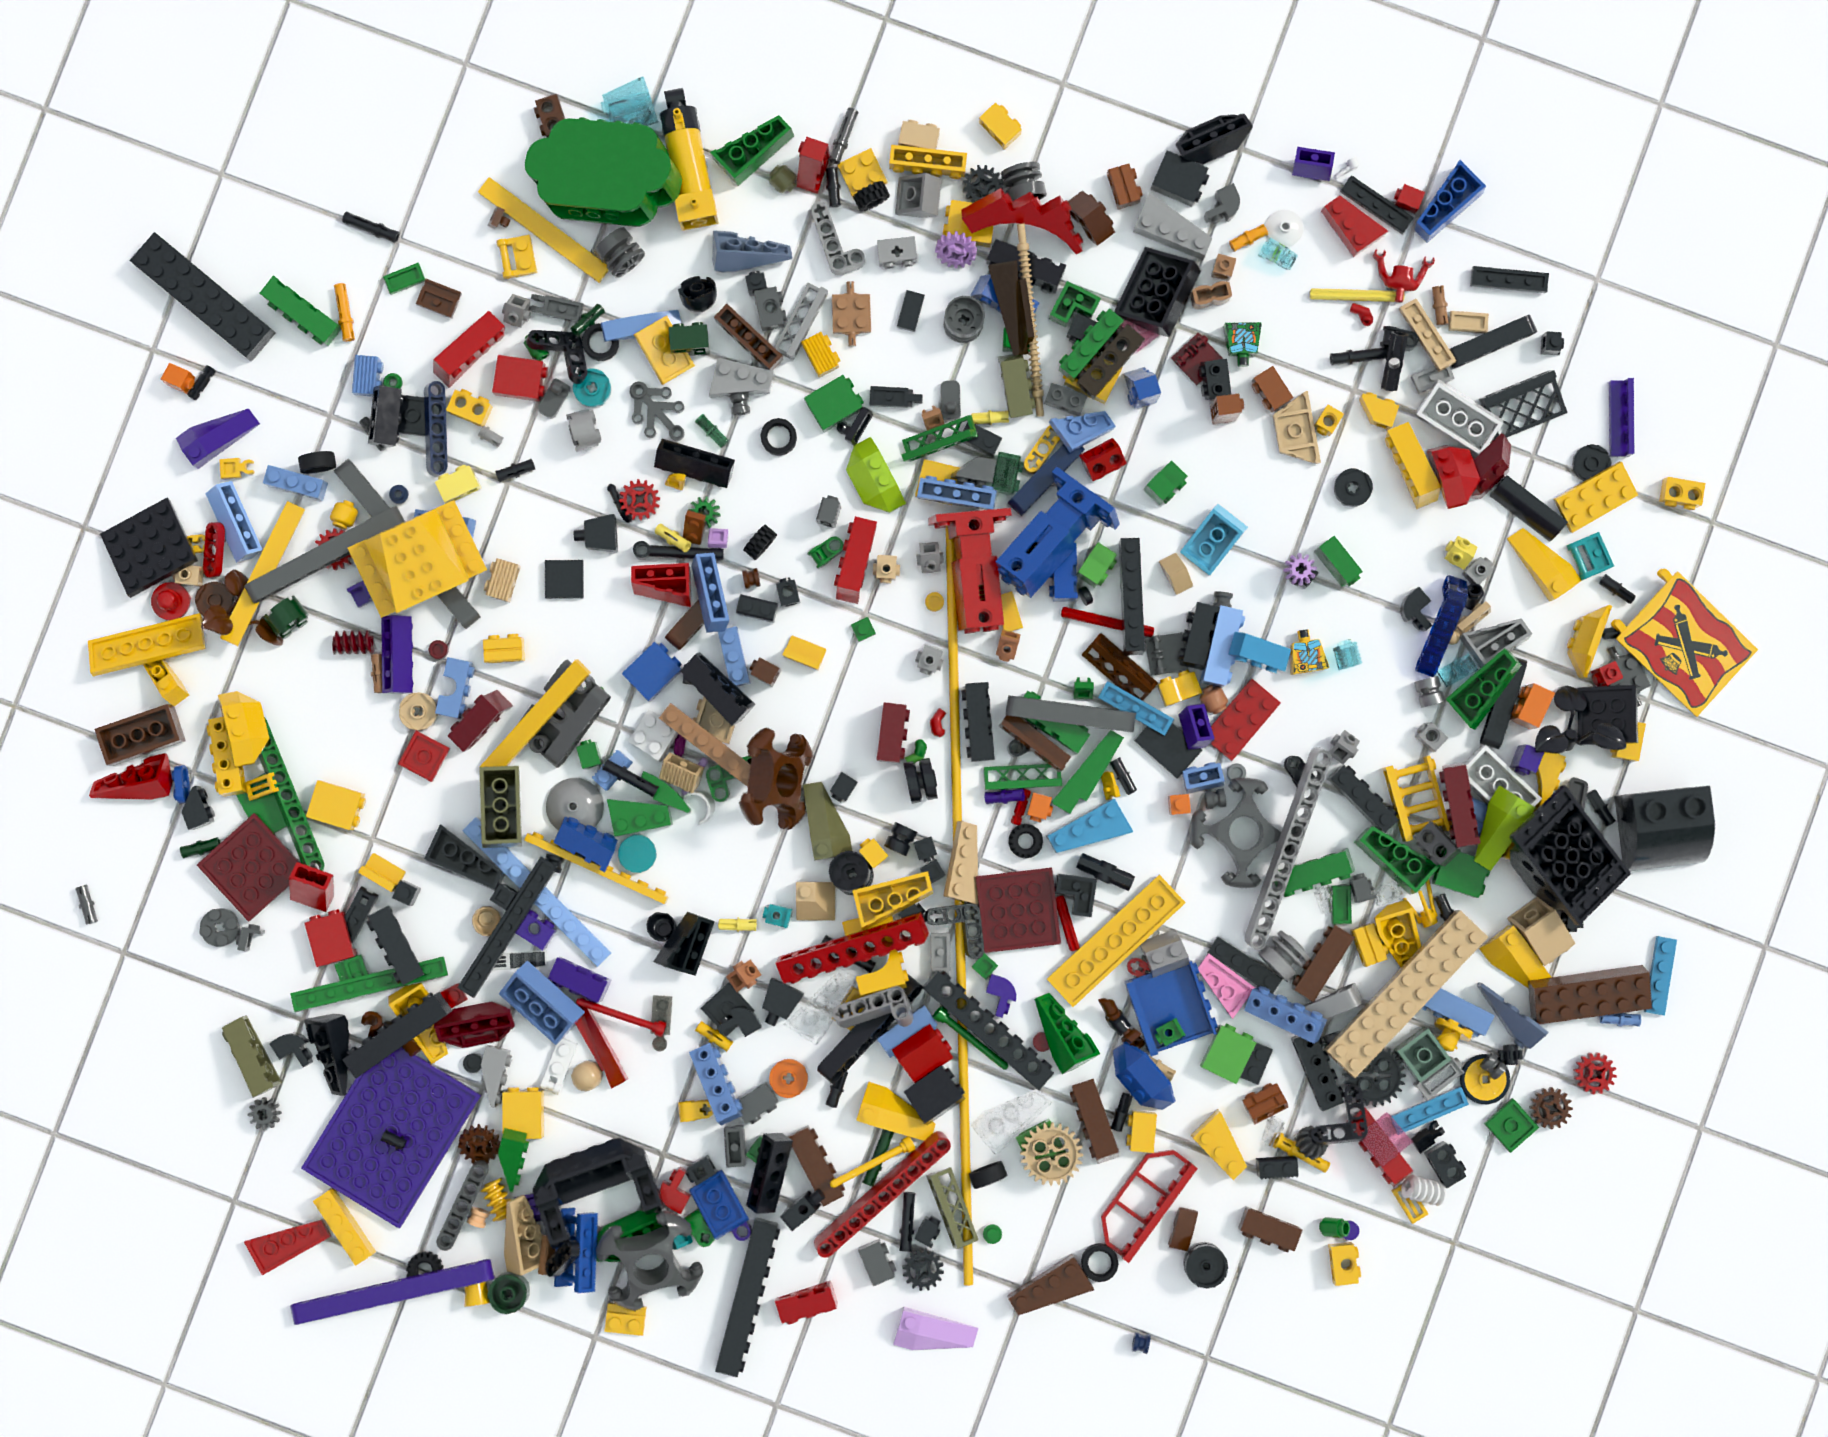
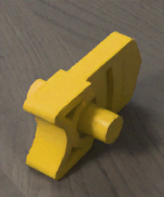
[1101,771,1120,800]

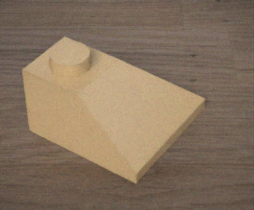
[796,882,835,920]

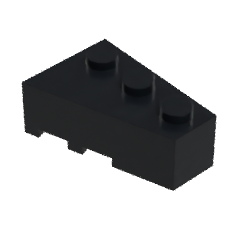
[653,911,715,976]

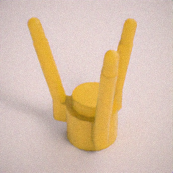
[1403,879,1438,928]

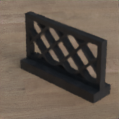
[1479,370,1568,439]

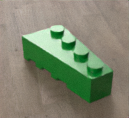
[710,115,794,186]
[1022,691,1091,754]

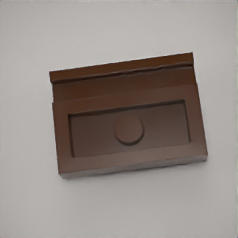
[415,278,462,319]

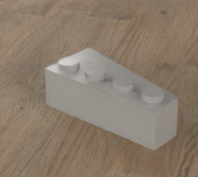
[1133,192,1212,260]

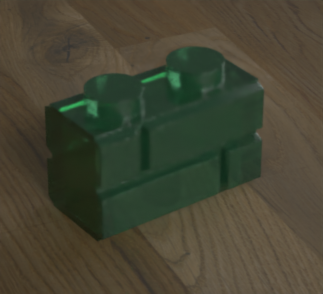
[992,452,1024,496]

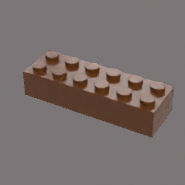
[1528,965,1652,1025]

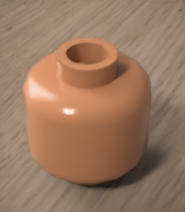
[1199,685,1228,715]

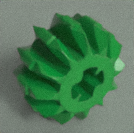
[688,496,721,528]

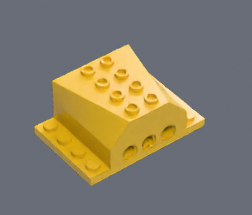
[348,500,487,618]

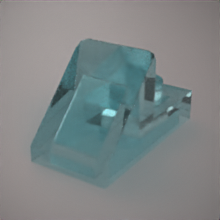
[1437,653,1478,688]

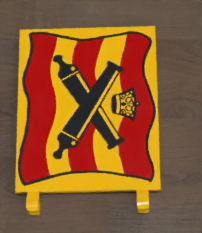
[1611,568,1758,717]

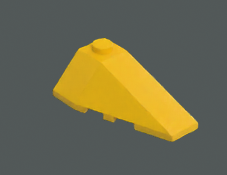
[1507,528,1582,602]
[1479,925,1551,989]
[388,983,448,1064]

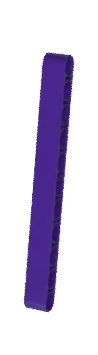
[290,1259,495,1325]

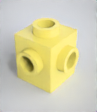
[1444,536,1477,570]

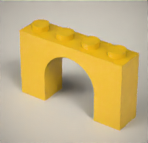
[842,916,909,997]

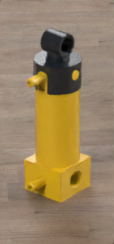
[659,88,719,231]

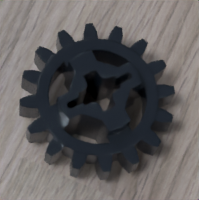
[962,164,1003,203]
[902,1248,944,1291]

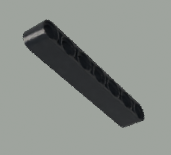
[817,974,922,1084]

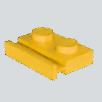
[604,1302,647,1336]

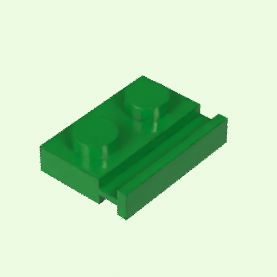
[334,954,369,1000]

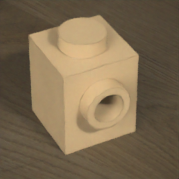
[173,565,204,587]

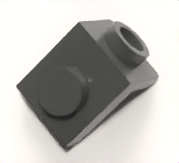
[236,924,265,951]

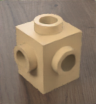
[873,555,900,584]

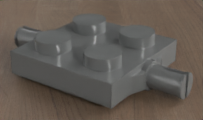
[1601,646,1651,707]

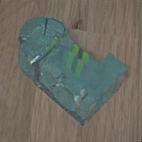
[1258,238,1298,270]

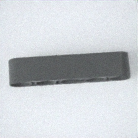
[436,1160,489,1251]

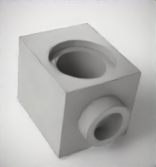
[1415,722,1448,752]

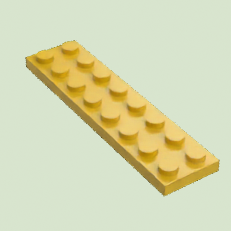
[1047,874,1186,1007]

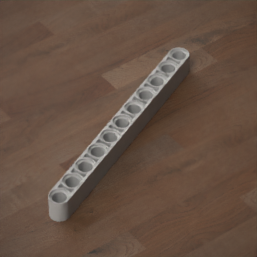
[1244,747,1332,950]

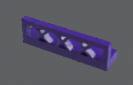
[1609,378,1635,457]

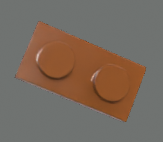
[683,510,706,545]

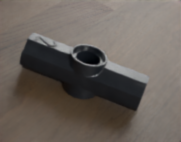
[1381,331,1408,391]
[1076,853,1135,891]

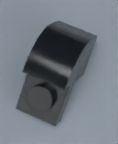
[1400,587,1432,632]
[717,1007,762,1037]
[269,1033,314,1067]

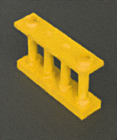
[1382,756,1452,842]

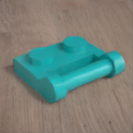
[1566,532,1615,580]

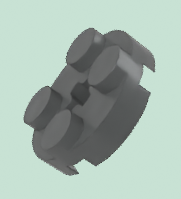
[199,908,240,947]

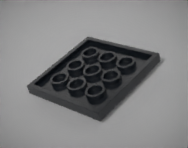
[100,497,198,598]

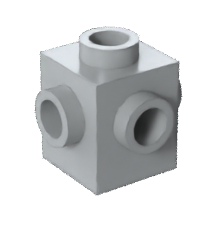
[502,294,531,328]
[916,542,944,573]
[915,645,944,675]
[1329,730,1360,765]

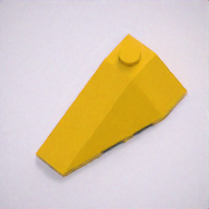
[1374,900,1421,968]
[856,1081,936,1141]

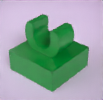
[1073,677,1094,699]

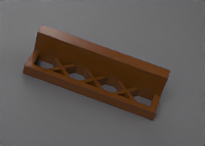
[1081,633,1158,701]
[998,715,1071,772]

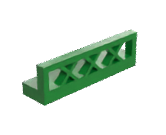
[901,415,978,462]
[984,764,1062,790]

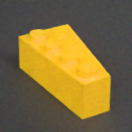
[1385,422,1441,509]
[852,871,934,930]

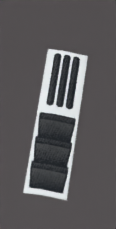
[492,950,548,971]

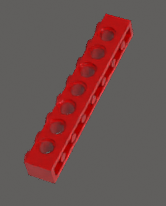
[775,913,929,984]

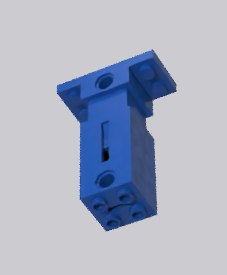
[995,467,1120,598]

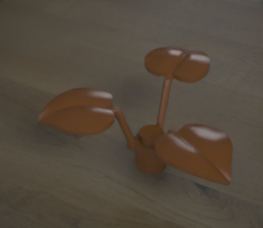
[201,569,283,646]

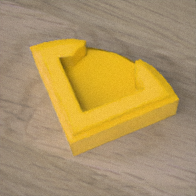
[664,473,686,491]

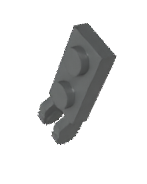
[529,294,584,322]

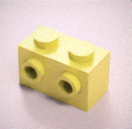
[435,465,482,503]

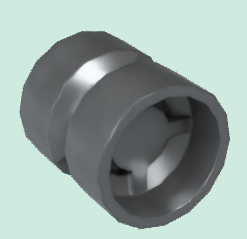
[1414,676,1446,708]

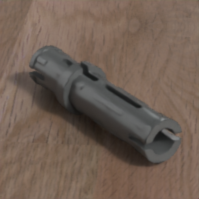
[828,107,859,164]

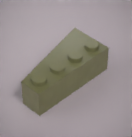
[222,1015,282,1098]

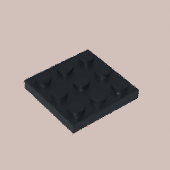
[1577,685,1638,746]

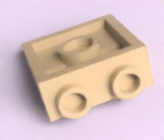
[693,697,736,744]

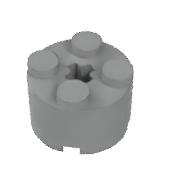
[566,409,602,452]

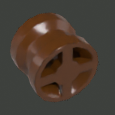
[742,568,761,589]

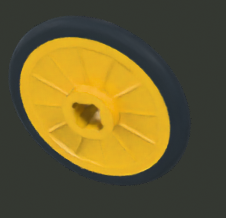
[1460,1054,1510,1105]

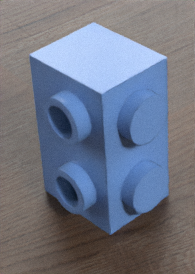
[1182,762,1225,794]

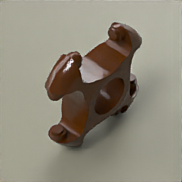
[739,728,814,830]

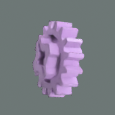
[935,231,977,269]

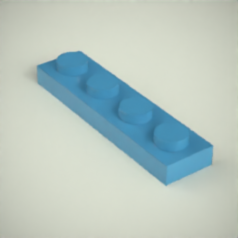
[1098,681,1175,736]
[1644,936,1677,1016]
[1389,1086,1469,1135]

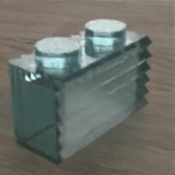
[1333,639,1363,670]

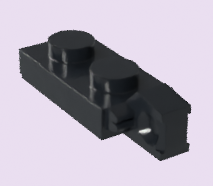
[869,386,923,408]

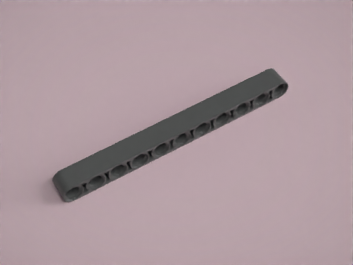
[334,458,481,629]

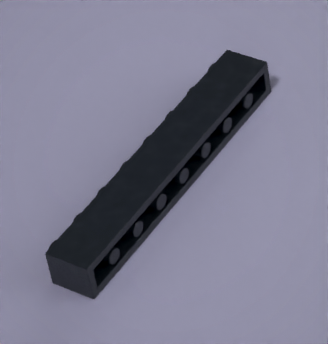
[715,1217,781,1377]

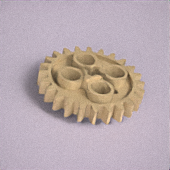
[1020,1122,1083,1186]

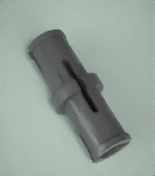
[75,884,98,925]

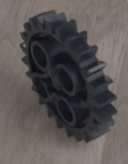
[1342,1047,1406,1107]

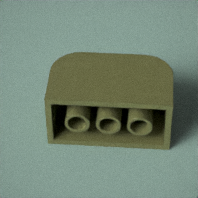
[479,766,522,848]

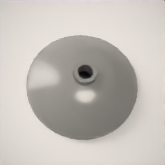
[546,778,604,830]

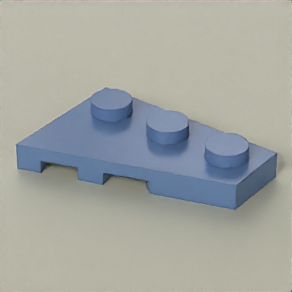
[1049,411,1116,453]

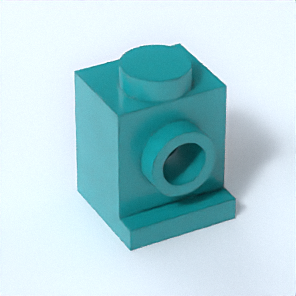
[762,904,793,928]

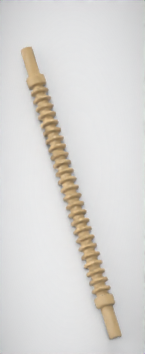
[1017,223,1044,416]

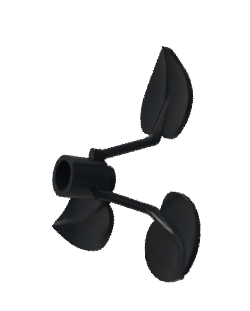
[1535,685,1626,754]

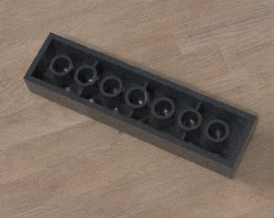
[130,232,276,362]

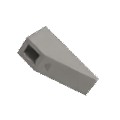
[481,1045,513,1108]

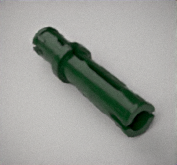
[862,1129,895,1187]

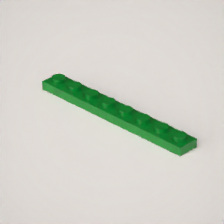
[290,956,448,1012]

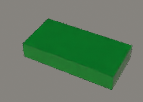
[383,262,425,295]
[1331,885,1352,924]

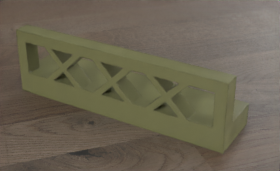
[926,1167,979,1249]

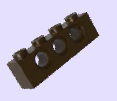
[1076,324,1145,400]

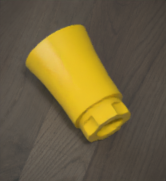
[464,1282,490,1307]

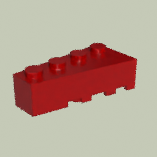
[834,516,877,604]
[1346,1107,1413,1187]

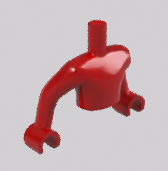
[1373,249,1435,303]

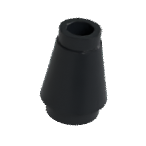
[1465,583,1484,610]

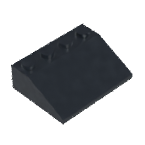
[1114,247,1201,338]

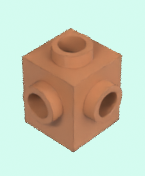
[726,959,761,992]

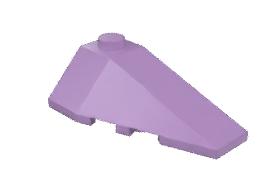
[893,1307,978,1350]

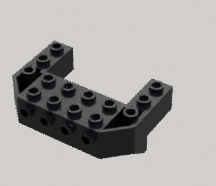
[532,1138,665,1249]

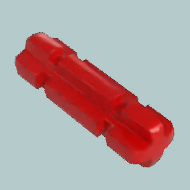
[1011,788,1031,825]

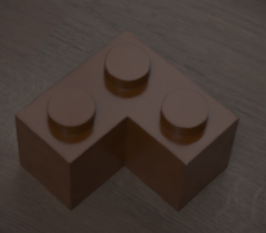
[1068,190,1115,246]

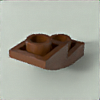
[1168,1207,1198,1251]

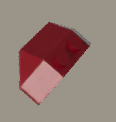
[1469,433,1511,499]
[434,1001,515,1048]

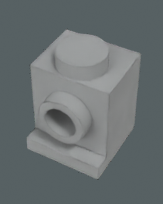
[1462,557,1494,585]

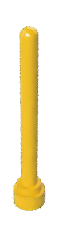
[830,1136,915,1188]

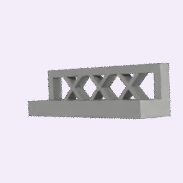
[774,282,828,361]

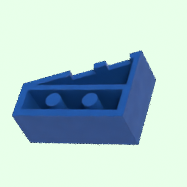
[1123,367,1161,409]
[553,817,618,872]

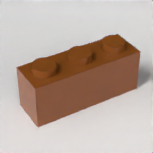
[1210,393,1244,425]

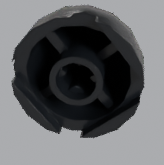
[678,276,717,312]

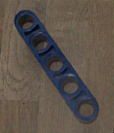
[424,381,448,476]
[1007,444,1085,516]

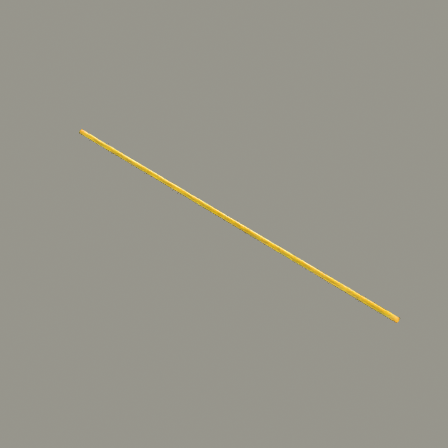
[945,526,973,1286]

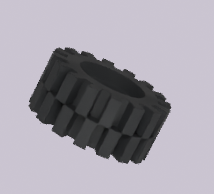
[853,181,890,212]
[743,524,777,560]
[1008,824,1043,858]
[406,1251,444,1277]

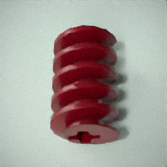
[332,630,375,655]

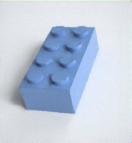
[499,961,585,1045]

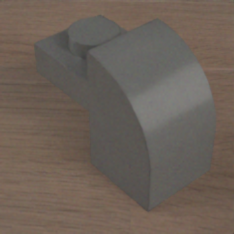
[1203,183,1240,223]

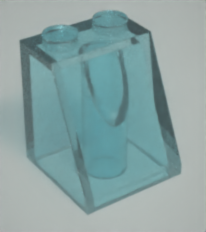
[600,76,659,126]

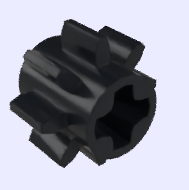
[1498,1044,1523,1065]

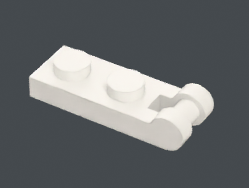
[540,1038,578,1095]

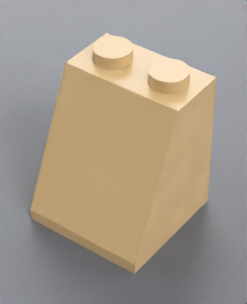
[1507,897,1576,966]

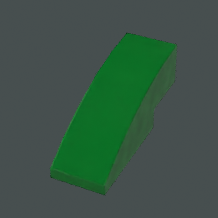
[641,771,692,814]

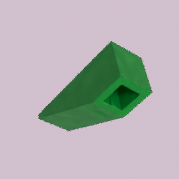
[498,1128,529,1193]

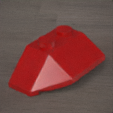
[1427,445,1480,509]

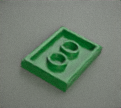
[236,773,293,834]

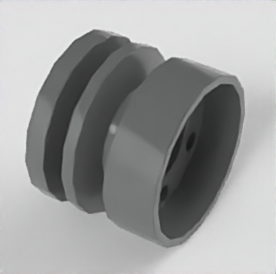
[1001,161,1047,201]
[594,227,646,278]
[943,296,985,343]

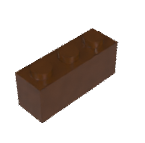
[1238,1206,1303,1253]

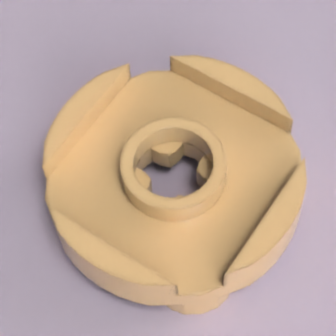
[399,692,438,731]

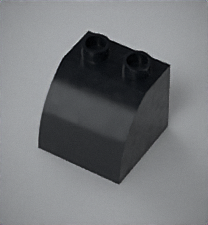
[1614,785,1716,871]

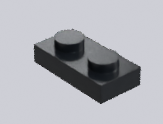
[1240,1042,1273,1085]

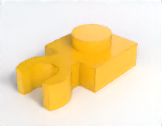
[219,458,255,479]

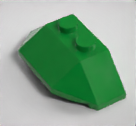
[596,1210,663,1262]

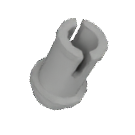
[478,426,504,448]

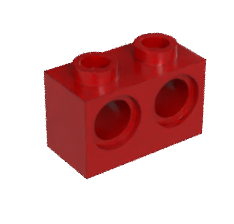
[1079,438,1127,481]

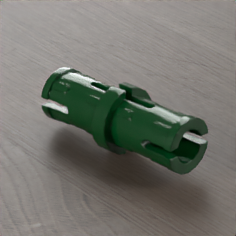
[570,303,605,337]
[180,837,221,859]

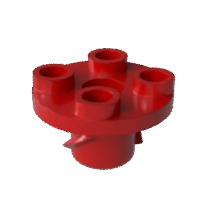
[151,582,191,620]

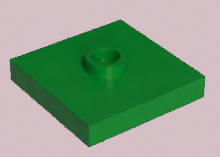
[1483,1098,1539,1153]

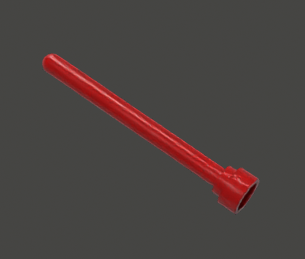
[576,998,667,1038]

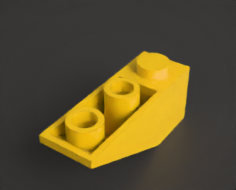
[143,659,189,707]

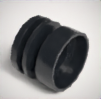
[829,851,874,896]

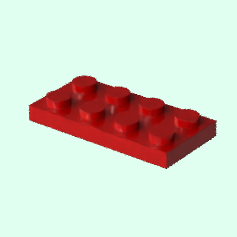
[1210,678,1281,761]

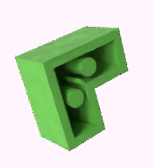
[1076,542,1117,588]

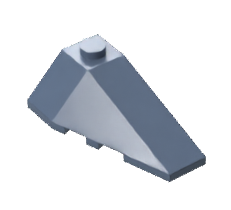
[712,230,792,272]
[1477,982,1549,1049]

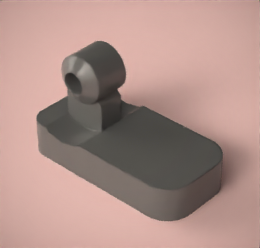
[538,379,571,419]
[941,380,961,420]
[1567,777,1588,809]

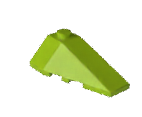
[1474,785,1535,871]

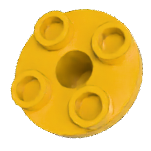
[1434,1017,1473,1052]

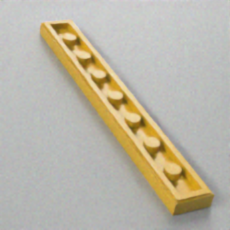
[478,177,609,283]
[220,501,305,647]
[480,659,591,767]

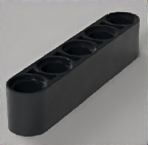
[1449,314,1538,369]
[1480,657,1528,750]

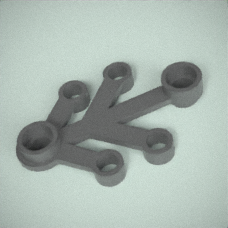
[629,382,685,441]

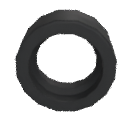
[582,323,619,361]
[760,418,797,456]
[298,451,336,474]
[969,1161,1007,1189]
[1081,1243,1119,1282]

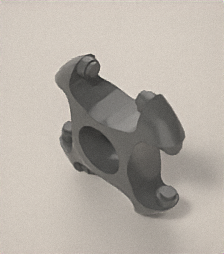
[1189,778,1298,888]
[595,1210,704,1312]

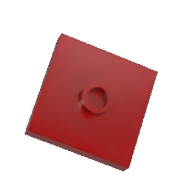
[398,730,451,782]

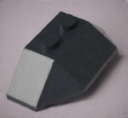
[1175,113,1253,164]

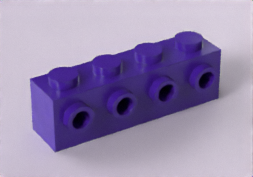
[381,615,414,694]

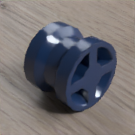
[1131,1332,1151,1354]

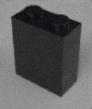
[1150,150,1210,207]
[904,1065,965,1125]

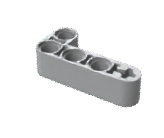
[811,201,865,276]
[1304,983,1363,1019]
[832,986,913,1028]

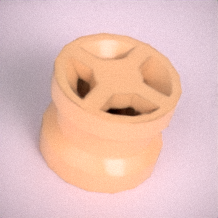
[467,1207,489,1228]

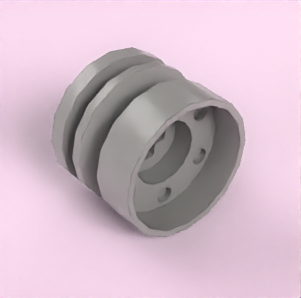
[1258,930,1310,982]

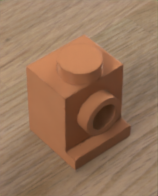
[996,629,1021,662]

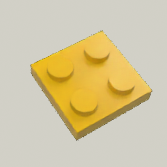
[837,148,888,200]

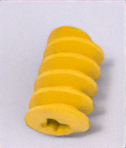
[480,1177,511,1221]

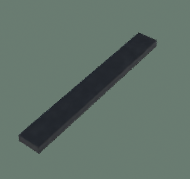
[457,856,558,998]

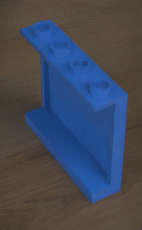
[1124,959,1218,1057]

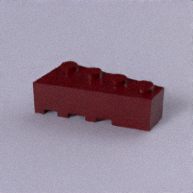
[1439,762,1481,847]

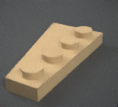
[943,821,978,905]

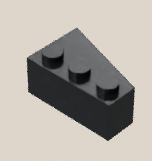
[1178,602,1220,670]

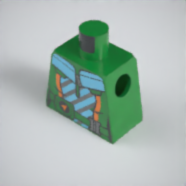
[1223,322,1262,367]

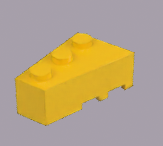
[1190,1109,1247,1180]

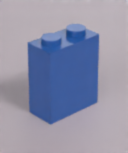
[622,642,682,702]

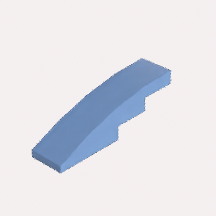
[601,310,681,342]

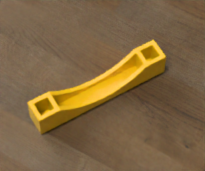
[1502,752,1566,860]

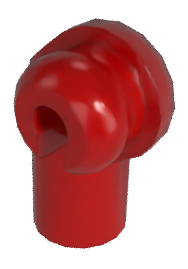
[1349,303,1374,327]
[930,708,946,737]

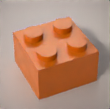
[1510,683,1555,730]

